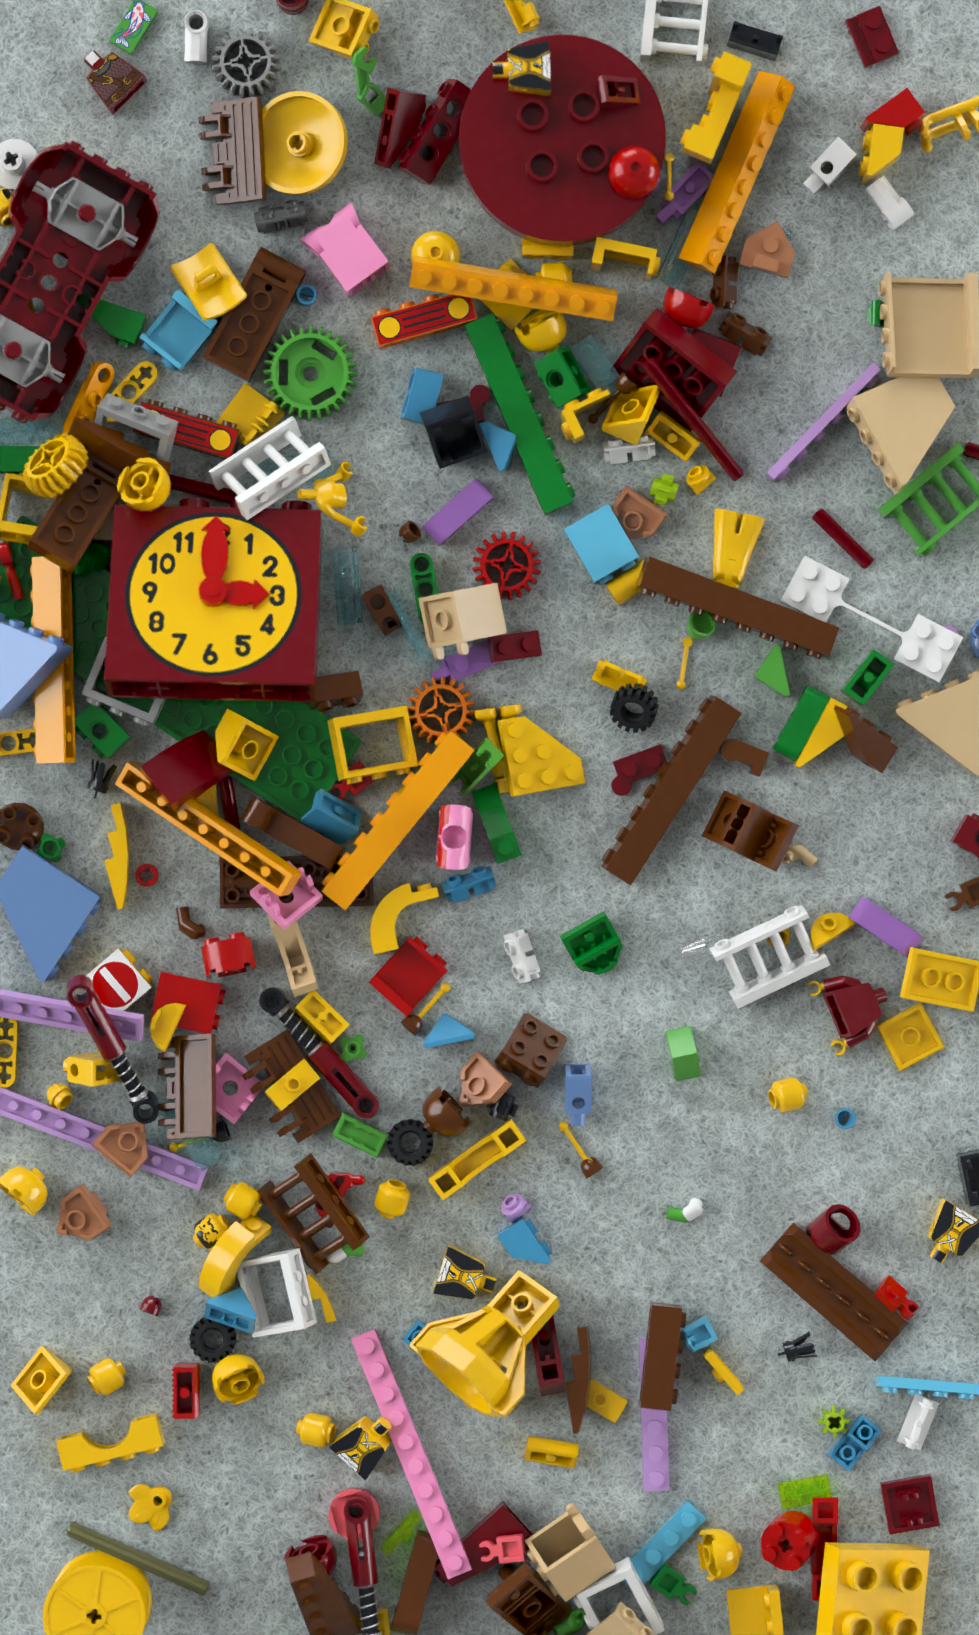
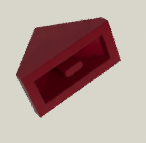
[597,75,640,110]

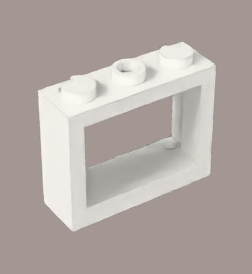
[236,1248,317,1338]
[573,1557,665,1635]

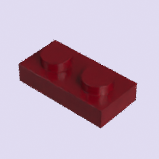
[487,630,542,663]

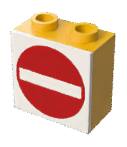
[86,948,153,1011]

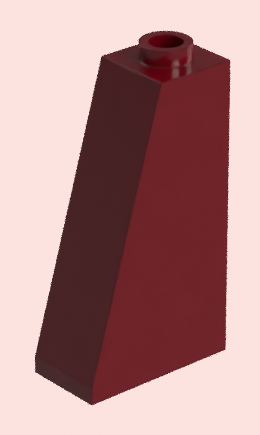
[434,1501,533,1586]

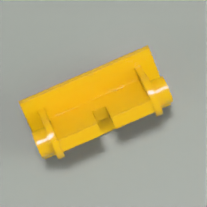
[502,0,540,34]
[591,659,647,691]

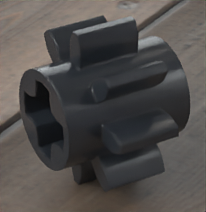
[486,1093,518,1121]

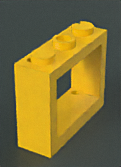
[0,473,59,544]
[327,705,418,784]

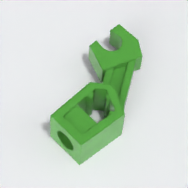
[351,46,386,117]

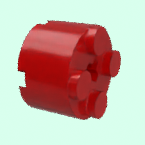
[200,932,257,978]
[761,1511,819,1571]

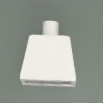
[803,137,857,194]

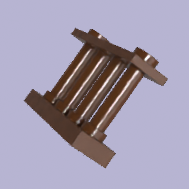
[257,1153,370,1275]

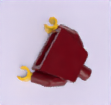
[807,975,888,1055]

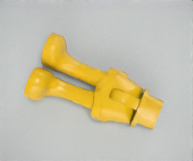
[474,704,522,793]

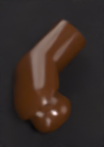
[176,906,206,940]

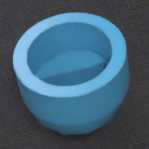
[296,285,317,306]
[835,1108,856,1129]

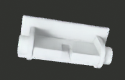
[602,433,656,465]
[503,929,541,984]
[897,1395,939,1451]

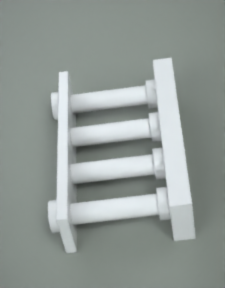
[640,0,708,66]
[209,416,331,520]
[709,905,830,1009]

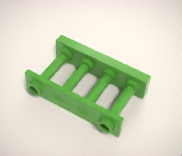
[877,443,979,557]

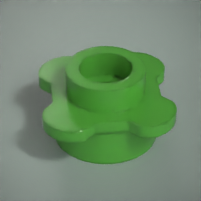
[339,1034,367,1062]

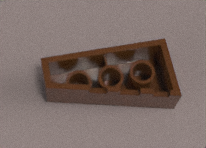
[286,1552,363,1635]

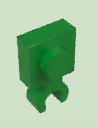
[75,541,112,574]
[649,1562,697,1606]

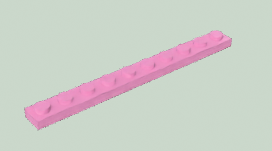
[351,1329,472,1579]

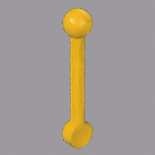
[664,153,675,201]
[676,637,693,690]

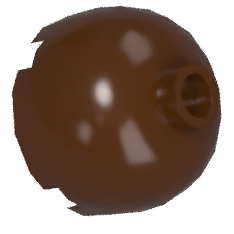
[422,1086,472,1138]

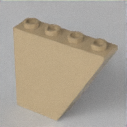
[846,377,955,495]
[892,670,979,776]

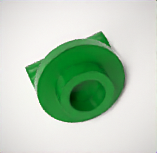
[867,300,884,327]

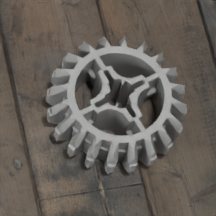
[212,28,281,98]

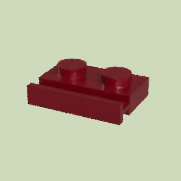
[845,6,899,68]

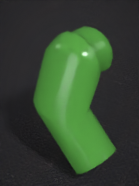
[553,1608,586,1635]

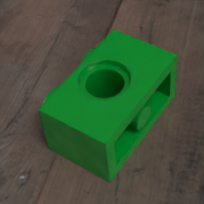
[534,346,592,409]
[840,649,895,706]
[75,704,132,759]

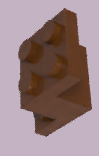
[702,791,799,872]

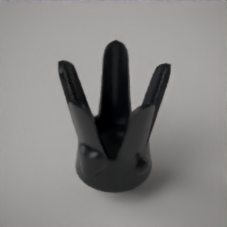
[87,759,117,798]
[778,1331,818,1362]

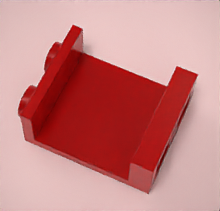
[369,936,448,1017]
[150,971,226,1034]

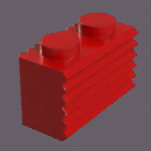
[172,1363,200,1419]

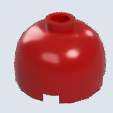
[608,146,660,199]
[663,286,715,330]

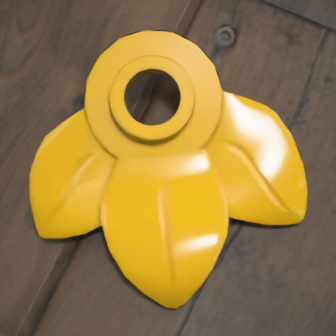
[128,1484,172,1531]

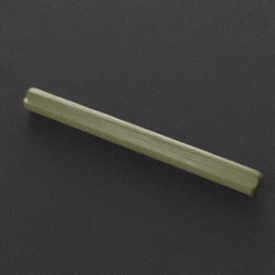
[66,1522,209,1596]

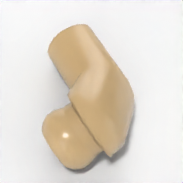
[782,844,818,868]

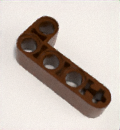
[241,797,344,870]
[390,1530,438,1635]

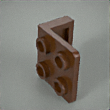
[494,1013,567,1088]

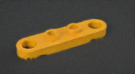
[60,361,114,435]

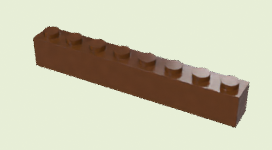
[635,557,840,660]
[601,695,742,885]

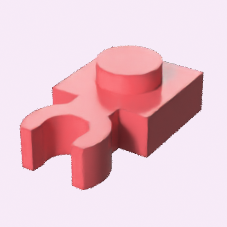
[479,1534,526,1564]

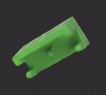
[451,738,505,797]

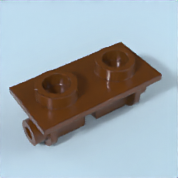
[710,255,739,309]
[718,311,772,356]

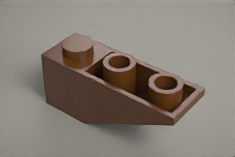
[834,705,899,773]

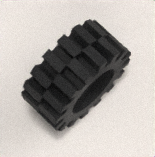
[610,683,659,733]
[387,1119,433,1166]
[189,1317,237,1363]

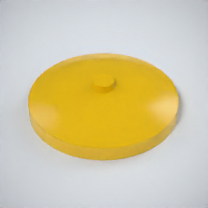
[262,91,348,195]

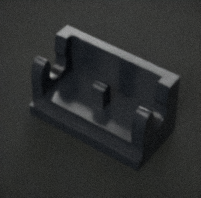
[727,21,783,61]

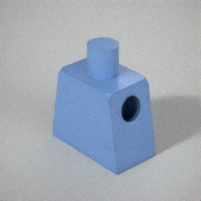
[565,1064,592,1126]

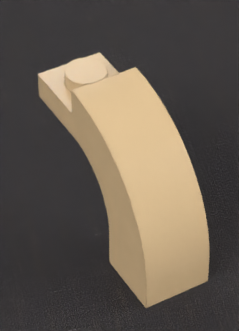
[267,913,319,997]

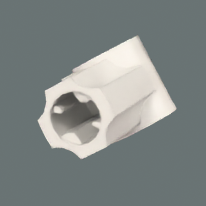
[184,10,209,64]
[866,176,914,230]

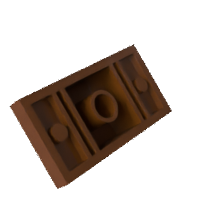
[486,1562,573,1635]

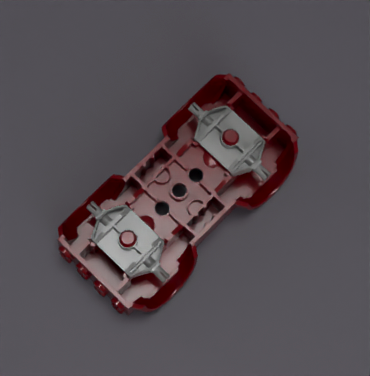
[0,141,160,424]

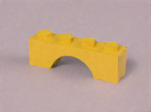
[428,1118,526,1200]
[56,1412,165,1473]

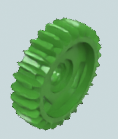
[263,326,358,421]

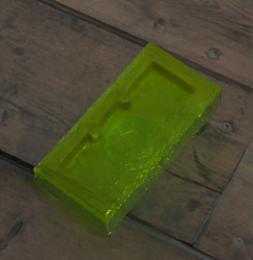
[777,1473,832,1509]
[381,1508,422,1556]

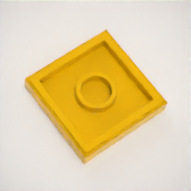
[876,1002,945,1071]

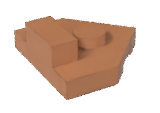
[739,221,795,278]
[611,485,669,540]
[459,1051,512,1107]
[91,1122,148,1178]
[56,1183,113,1241]

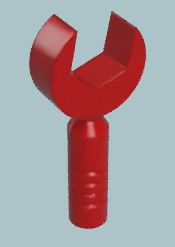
[0,542,24,600]

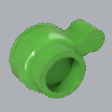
[687,612,716,640]

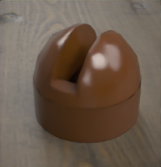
[399,521,421,543]

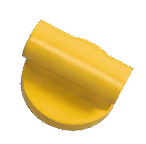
[686,465,716,496]

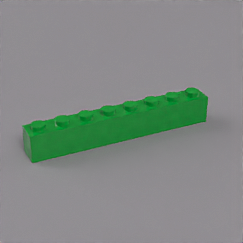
[465,313,576,516]

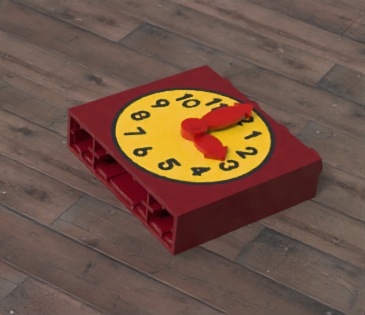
[104,498,323,702]

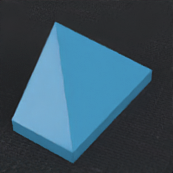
[479,422,516,471]
[424,1013,475,1048]
[204,1288,256,1334]

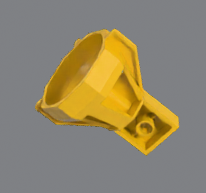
[410,1270,560,1418]

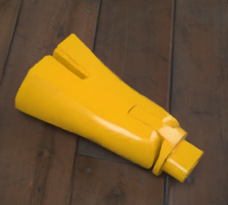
[712,508,765,589]

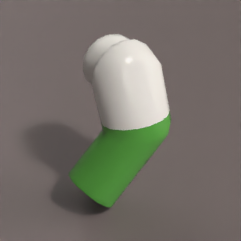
[666,1198,703,1223]
[326,1244,364,1263]

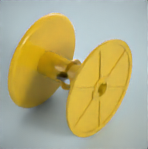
[42,1550,152,1635]

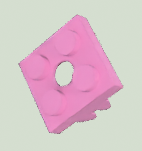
[250,861,323,930]
[216,1052,263,1124]

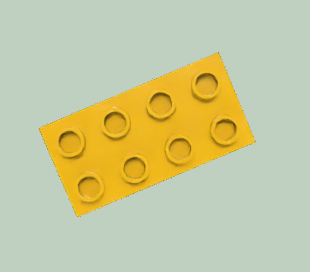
[816,1542,930,1635]

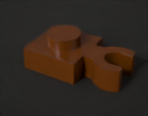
[944,876,979,911]

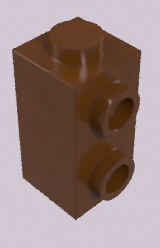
[309,671,364,712]

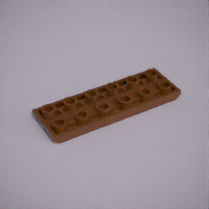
[219,855,374,908]
[760,1223,909,1361]

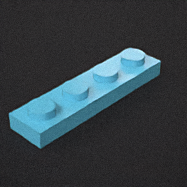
[876,1376,979,1400]
[623,1500,706,1586]

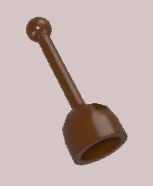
[588,371,638,424]

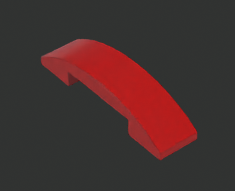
[811,1497,838,1601]

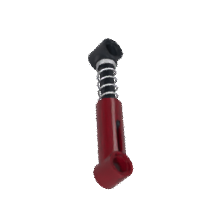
[67,974,158,1124]
[259,987,379,1119]
[343,1495,382,1635]

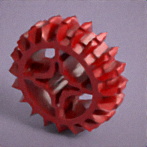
[472,531,541,601]

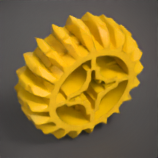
[22,433,89,499]

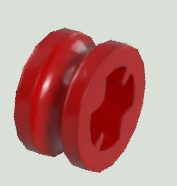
[135,864,159,887]

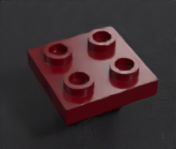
[880,1474,940,1535]

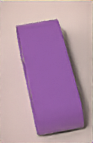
[422,478,494,546]
[848,896,924,958]

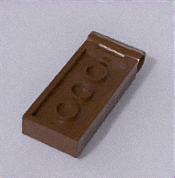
[203,247,307,383]
[27,452,122,574]

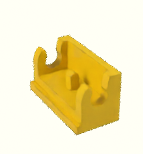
[293,990,350,1045]

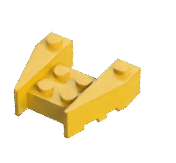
[680,51,752,164]

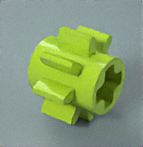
[649,473,679,507]
[817,1404,850,1438]

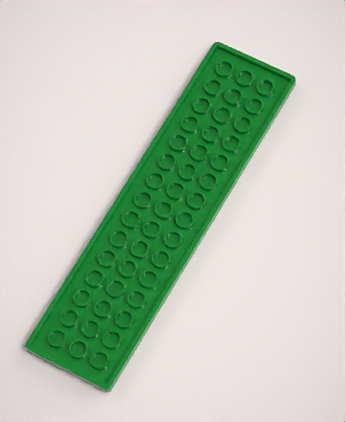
[0,516,361,822]

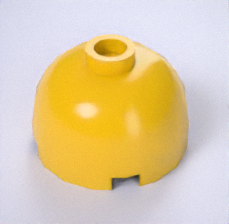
[410,231,461,266]
[514,309,567,354]
[117,458,171,511]
[0,1166,48,1216]
[212,1354,265,1405]
[697,1528,743,1581]

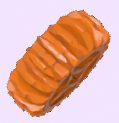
[407,676,475,743]

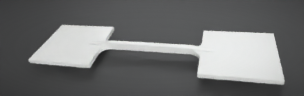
[781,556,964,683]

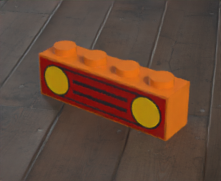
[371,294,477,350]

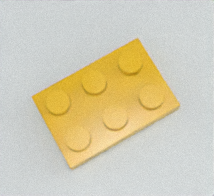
[900,947,979,1012]

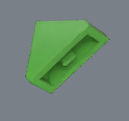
[753,645,790,697]
[665,1026,701,1081]

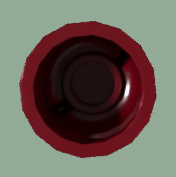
[806,1204,861,1255]

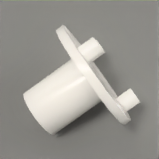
[0,139,38,190]

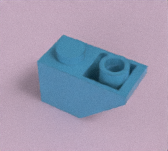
[497,1216,552,1264]

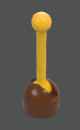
[400,983,450,1036]
[559,1121,604,1179]

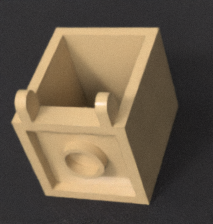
[418,583,507,660]
[525,1503,616,1602]

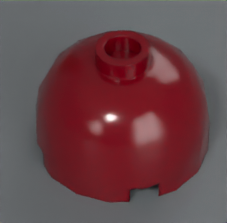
[285,1535,337,1576]

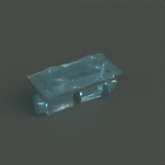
[570,334,620,389]

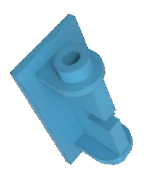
[442,866,497,903]

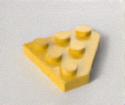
[497,716,585,796]

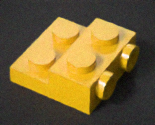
[308,0,380,60]

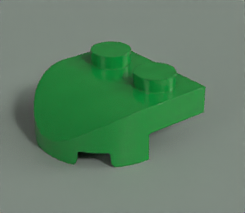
[560,911,622,975]

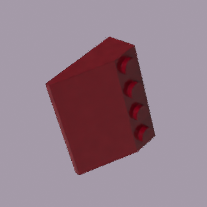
[609,308,738,432]

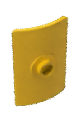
[170,243,247,321]

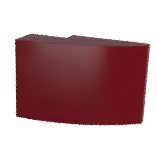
[140,730,233,811]

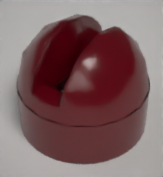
[139,1296,162,1317]

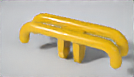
[919,96,979,152]

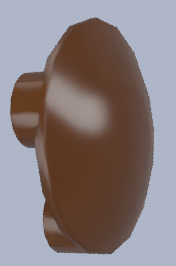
[0,802,44,850]

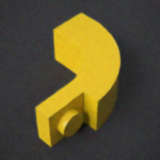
[370,883,439,955]
[198,1215,272,1298]

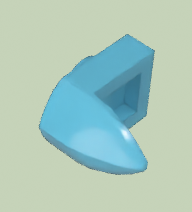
[680,1316,718,1352]

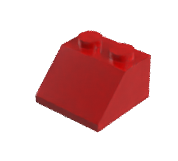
[860,88,925,136]

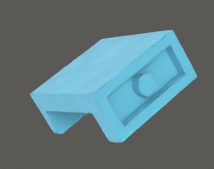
[139,289,219,372]
[563,504,639,585]

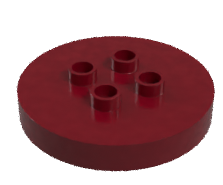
[459,35,666,246]

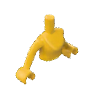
[297,461,368,537]

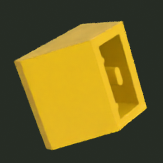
[858,124,904,184]

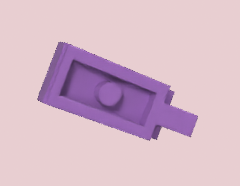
[655,161,714,226]
[430,640,502,683]

